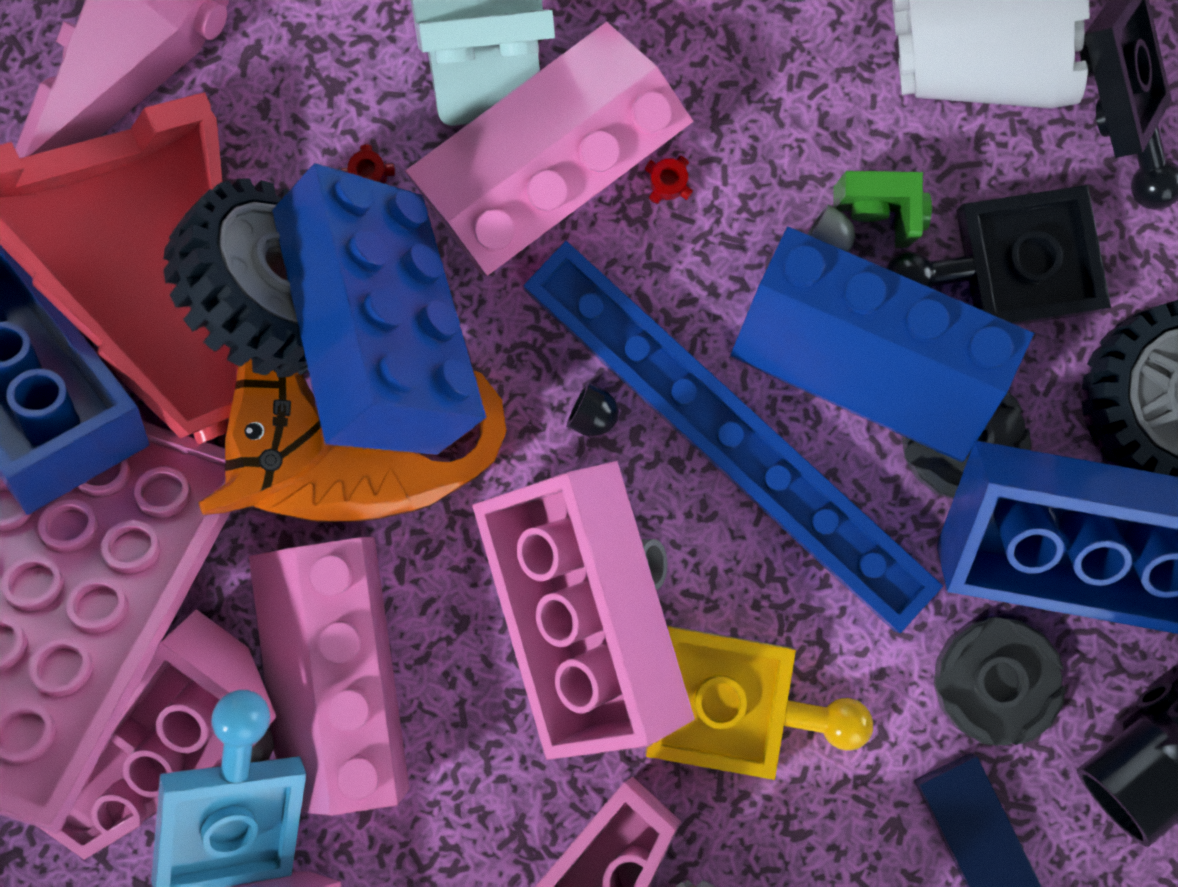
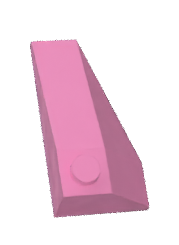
[15,0,229,158]
[40,609,277,860]

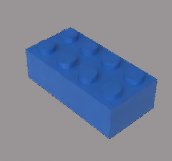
[272,163,487,455]
[0,245,150,515]
[937,440,1178,634]

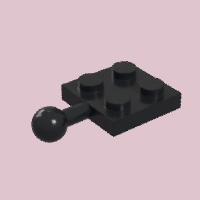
[1080,0,1178,210]
[886,185,1111,325]

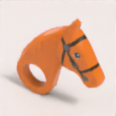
[198,359,507,522]

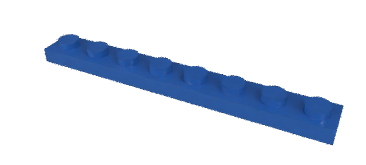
[523,240,943,634]

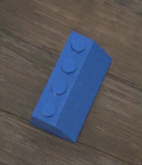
[730,226,1034,462]

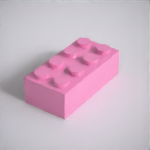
[472,461,695,760]

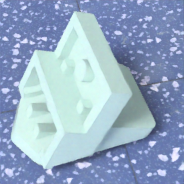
[411,0,555,126]

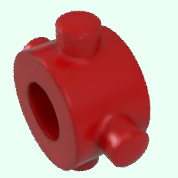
[341,144,395,184]
[644,156,693,204]

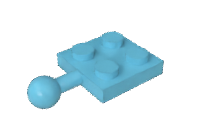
[151,690,306,887]

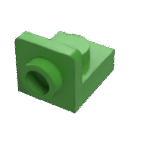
[833,171,932,248]

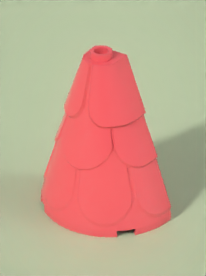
[0,92,238,445]

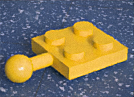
[645,625,873,780]

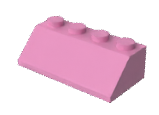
[405,22,694,276]
[249,537,410,816]

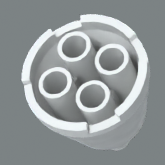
[892,0,1089,108]

